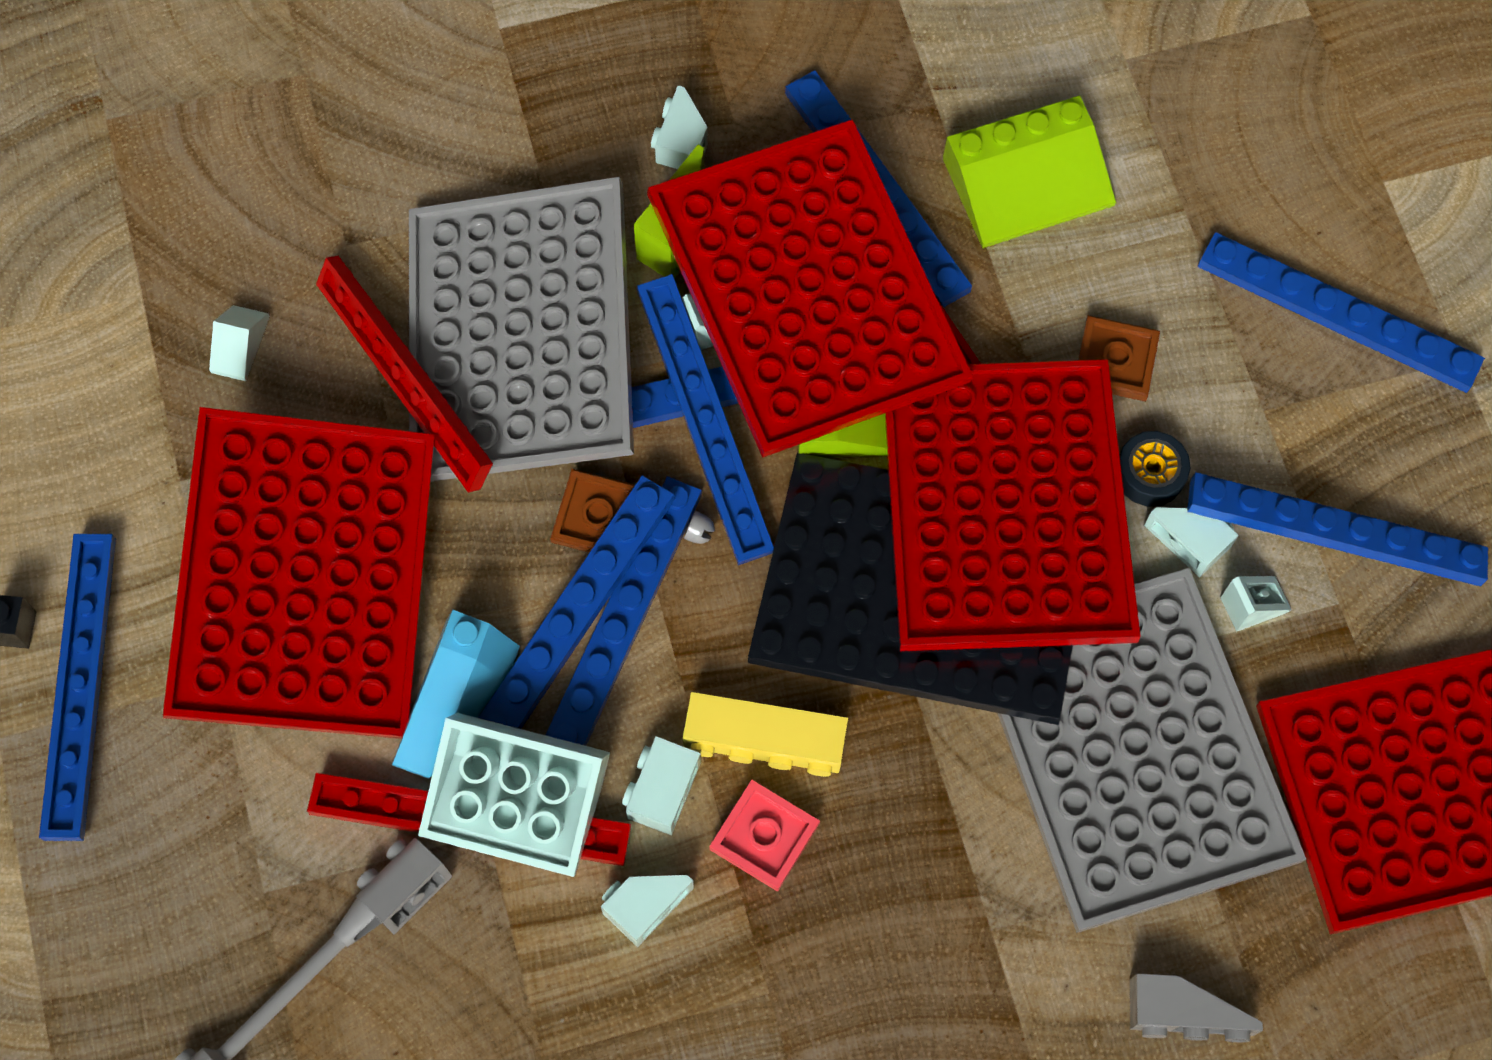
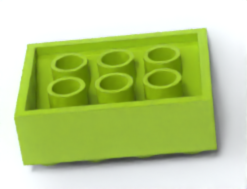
[943,95,1116,248]

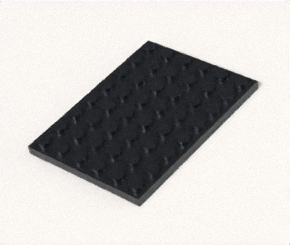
[748,453,1073,725]

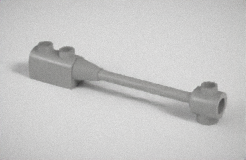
[175,838,453,1060]

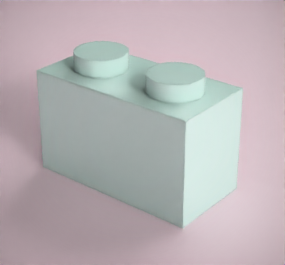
[622,737,701,836]

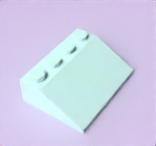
[418,713,610,877]

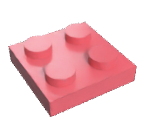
[709,780,820,892]

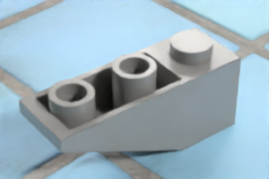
[1130,974,1263,1043]

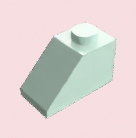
[1144,507,1239,578]
[601,875,694,947]

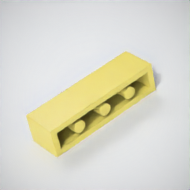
[683,692,848,777]

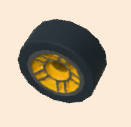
[1119,431,1191,507]

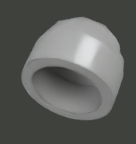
[683,511,715,544]

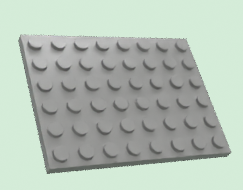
[409,177,634,482]
[998,568,1306,933]

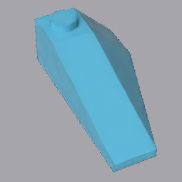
[392,610,520,779]

